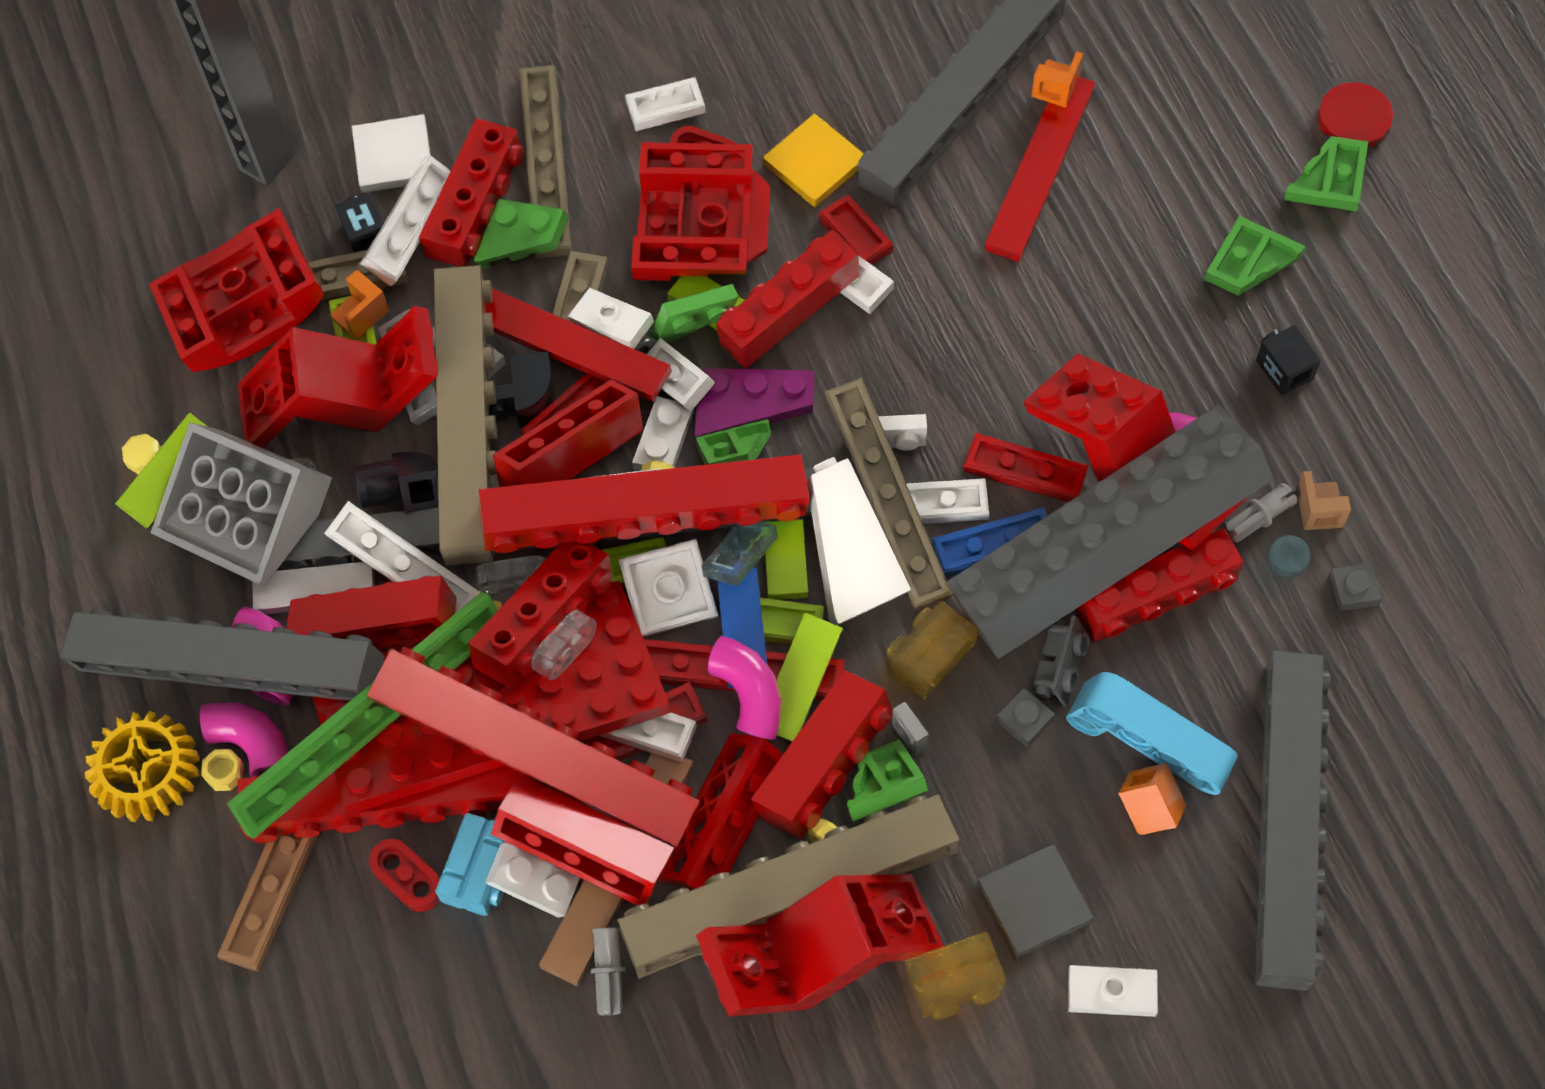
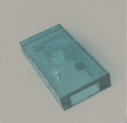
[701,522,778,586]

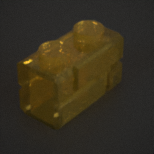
[886,601,978,700]
[904,932,1006,1020]

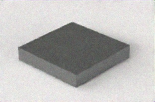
[978,844,1094,958]

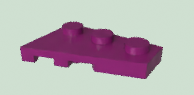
[695,368,814,442]

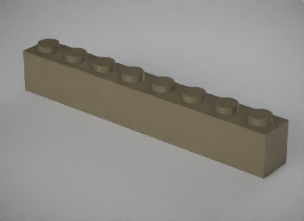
[434,265,497,565]
[618,794,959,979]

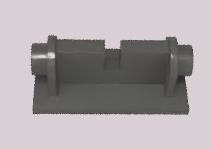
[1033,616,1089,707]

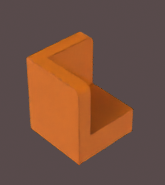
[1032,51,1084,107]
[331,270,389,340]
[1118,763,1186,835]

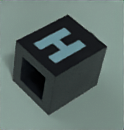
[335,192,384,253]
[1256,325,1321,396]

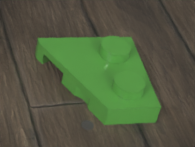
[1284,136,1368,212]
[474,199,569,269]
[1204,216,1306,296]
[651,284,739,344]
[695,419,771,465]
[847,739,929,821]

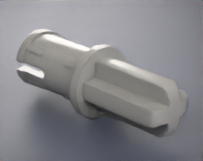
[1223,483,1297,543]
[591,928,625,1016]

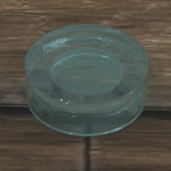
[1268,535,1311,577]

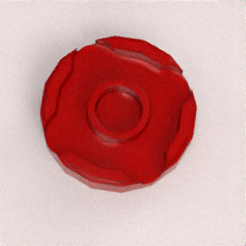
[1317,82,1394,149]

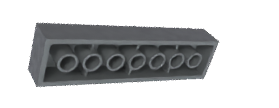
[946,405,1274,659]

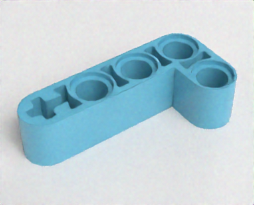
[1066,672,1238,795]

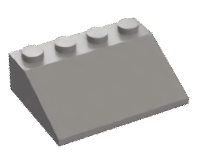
[150,422,332,585]

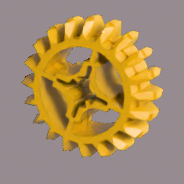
[84,710,200,823]

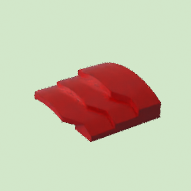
[631,142,770,281]
[149,208,325,372]

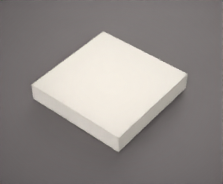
[352,114,431,193]
[619,539,718,638]

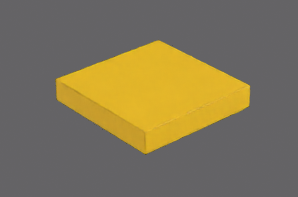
[763,113,864,207]

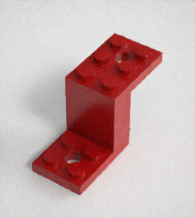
[238,306,438,448]
[1023,354,1247,550]
[696,874,946,1017]

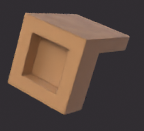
[1296,471,1351,530]

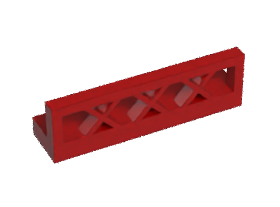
[660,733,783,891]

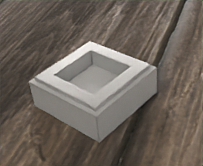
[892,702,929,756]

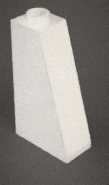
[807,457,911,625]

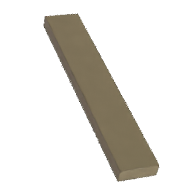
[519,65,572,259]
[825,377,952,611]

